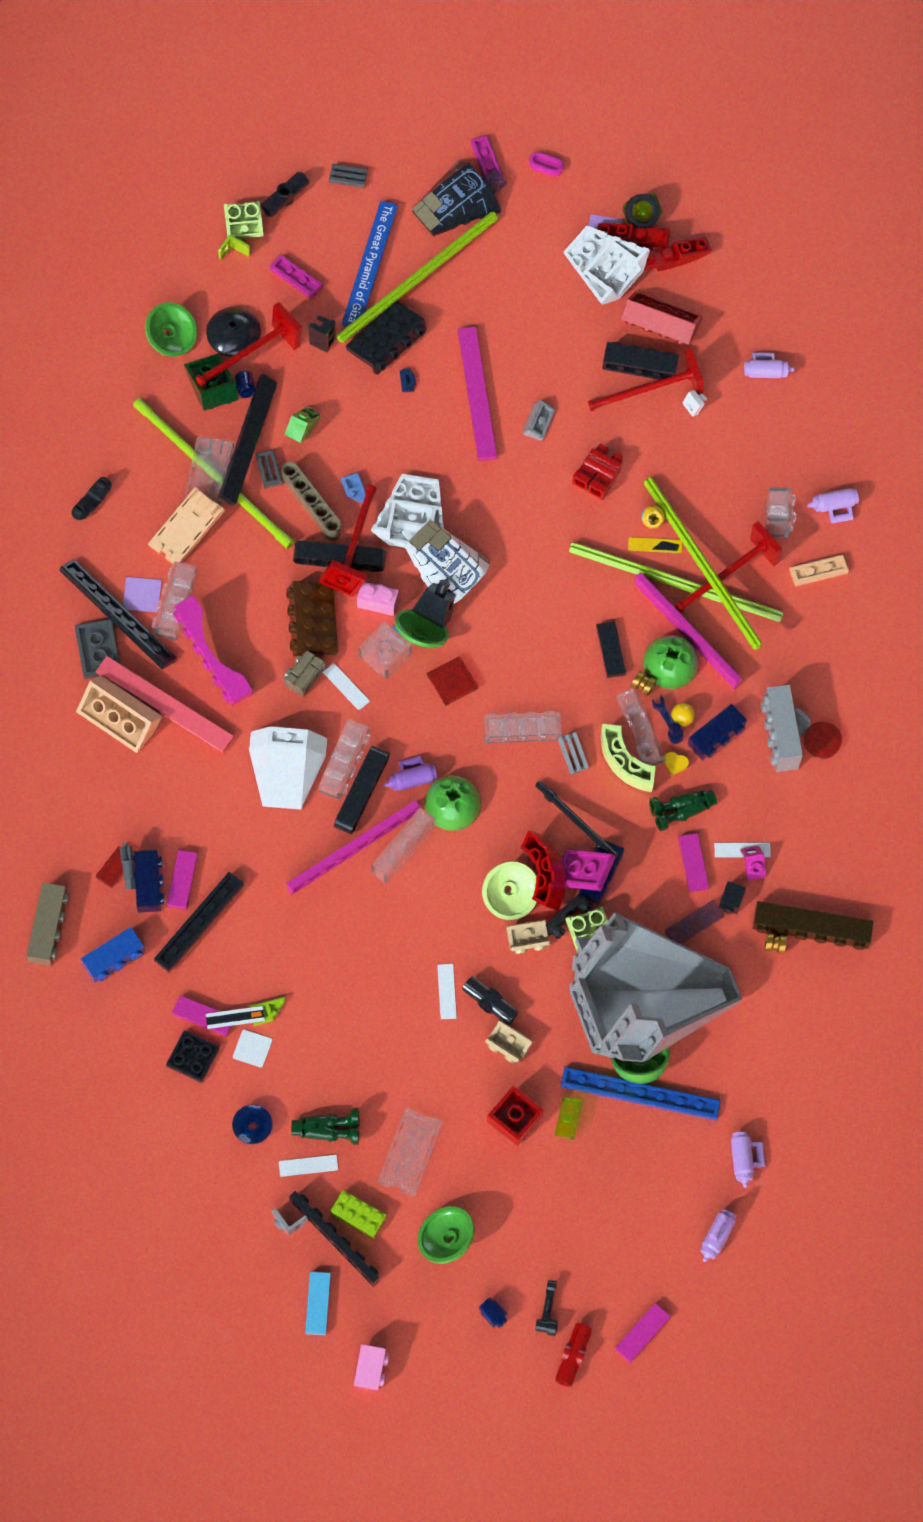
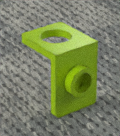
[218,235,250,260]

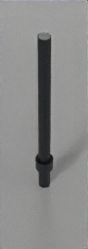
[535,781,618,857]

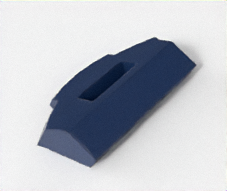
[400,368,416,393]

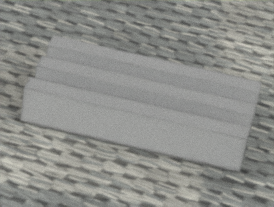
[558,732,589,775]

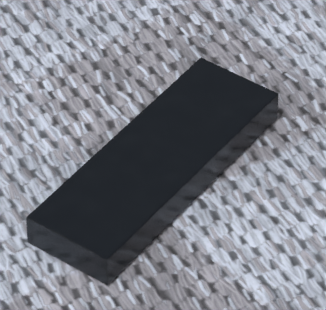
[596,621,626,678]

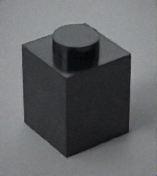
[718,881,746,914]

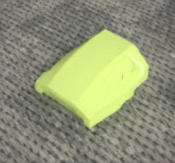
[224,201,263,239]
[565,906,608,952]

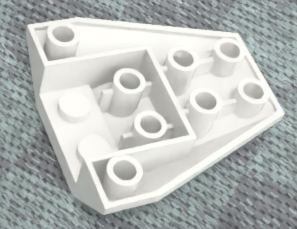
[249,726,327,810]

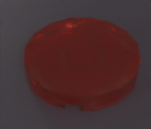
[804,721,842,759]

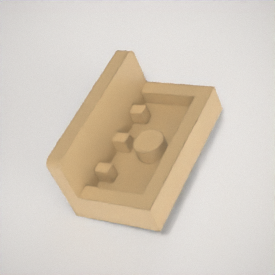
[506,919,550,954]
[485,1020,534,1064]

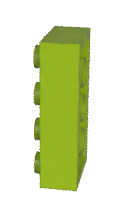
[330,1190,387,1239]

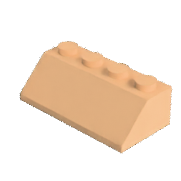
[76,675,162,753]

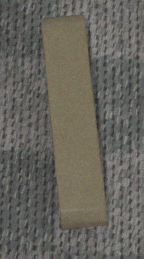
[282,462,341,540]

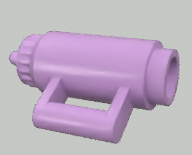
[744,352,795,378]
[807,488,859,524]
[731,1132,766,1188]
[700,1209,736,1262]

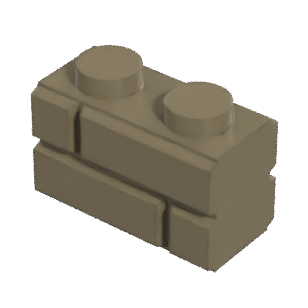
[284,651,325,697]

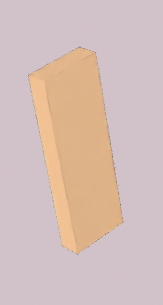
[789,555,849,586]

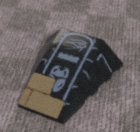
[412,160,501,236]

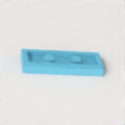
[305,1272,331,1335]

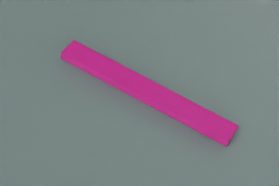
[458,327,497,461]
[634,572,742,690]
[287,801,419,895]

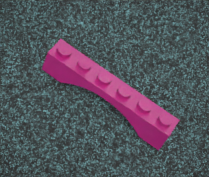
[172,595,253,706]

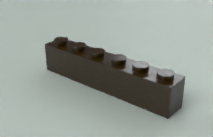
[752,901,874,950]

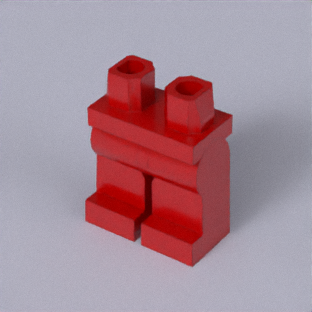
[572,444,623,500]

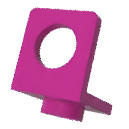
[740,846,766,881]

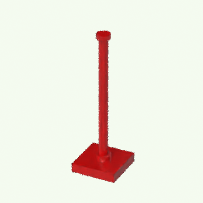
[196,302,302,386]
[588,348,704,411]
[318,485,377,597]
[674,521,782,613]

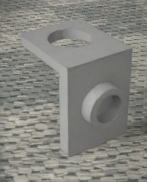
[795,707,811,738]
[272,1208,308,1236]

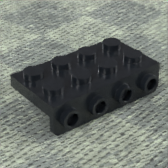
[346,301,427,375]

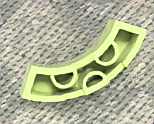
[601,724,656,792]

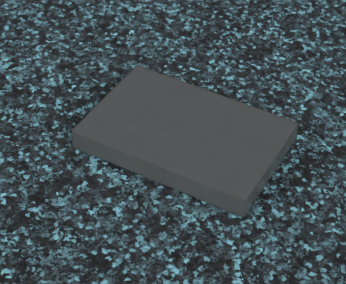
[74,619,120,679]

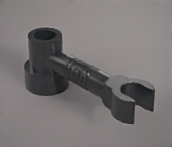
[535,1280,558,1336]

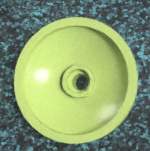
[482,861,537,920]

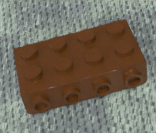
[286,581,338,656]

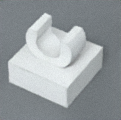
[682,390,707,417]

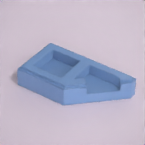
[341,473,366,503]

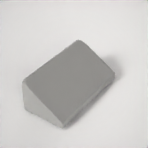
[522,400,555,441]

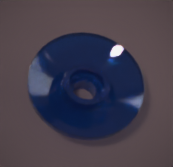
[232,1105,272,1144]

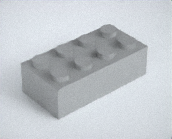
[761,685,803,772]

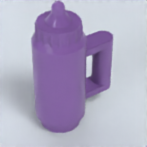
[384,756,437,791]

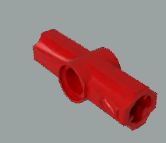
[555,1323,592,1387]

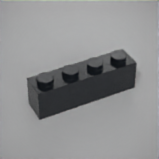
[602,342,679,380]

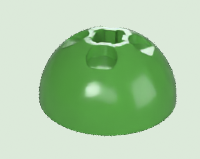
[643,635,699,689]
[424,775,481,831]
[611,1047,670,1084]

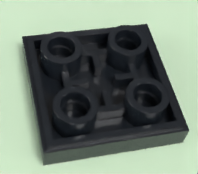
[166,1030,220,1083]

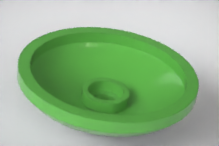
[145,302,197,357]
[394,609,449,648]
[418,1206,475,1264]

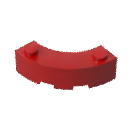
[520,830,565,910]

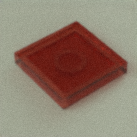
[426,656,478,706]

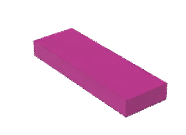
[470,135,504,186]
[269,255,323,300]
[678,833,709,892]
[167,850,198,910]
[172,995,231,1037]
[615,1303,671,1363]

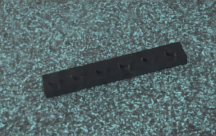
[154,872,244,973]
[289,1191,379,1287]

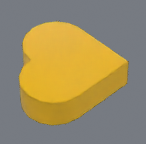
[664,752,689,777]

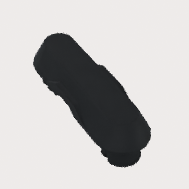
[71,477,112,520]
[546,893,593,939]

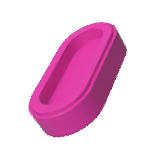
[529,152,564,176]

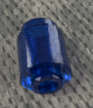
[235,371,255,398]
[478,1297,508,1328]

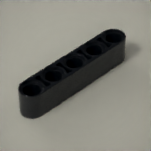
[293,541,386,572]
[334,746,390,835]

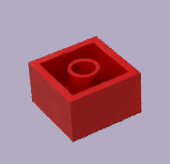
[487,1086,544,1146]

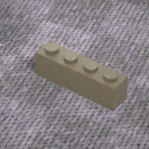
[26,883,70,966]

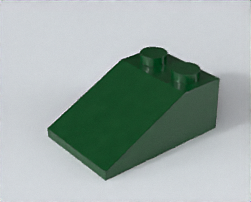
[184,354,239,411]

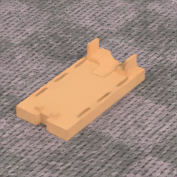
[148,487,225,568]

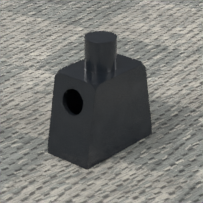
[412,580,455,628]

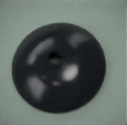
[206,307,261,357]

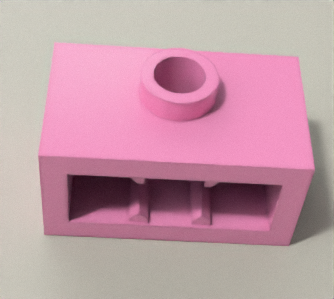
[357,582,398,616]
[354,1344,389,1390]

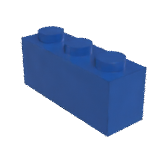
[81,927,145,983]

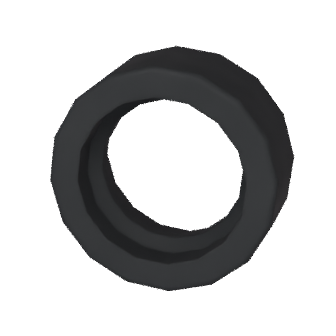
[624,194,660,228]

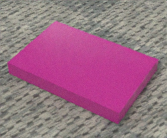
[562,849,616,891]

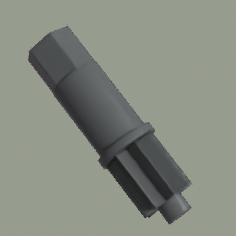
[120,842,136,890]

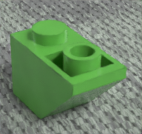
[284,407,321,443]

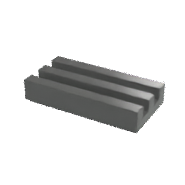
[329,164,367,188]
[256,450,282,489]

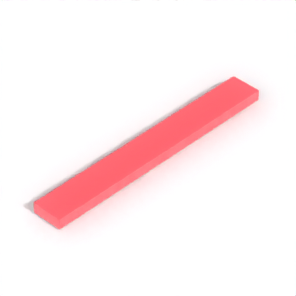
[96,656,234,753]

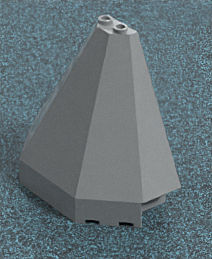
[569,912,742,1062]

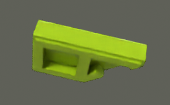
[249,997,285,1026]

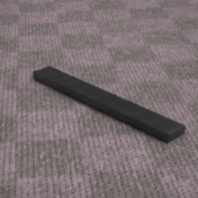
[218,373,277,506]
[59,559,177,669]

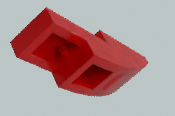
[597,223,671,250]
[644,236,712,272]

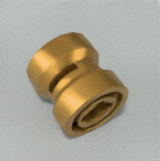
[631,671,657,696]
[764,932,787,954]

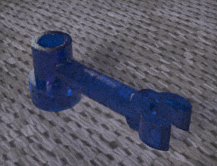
[652,696,684,744]

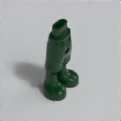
[649,790,718,831]
[291,1108,360,1145]

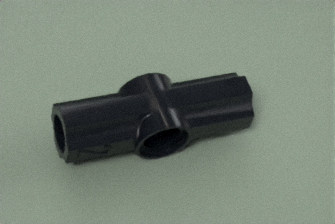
[261,171,309,217]
[462,976,519,1025]

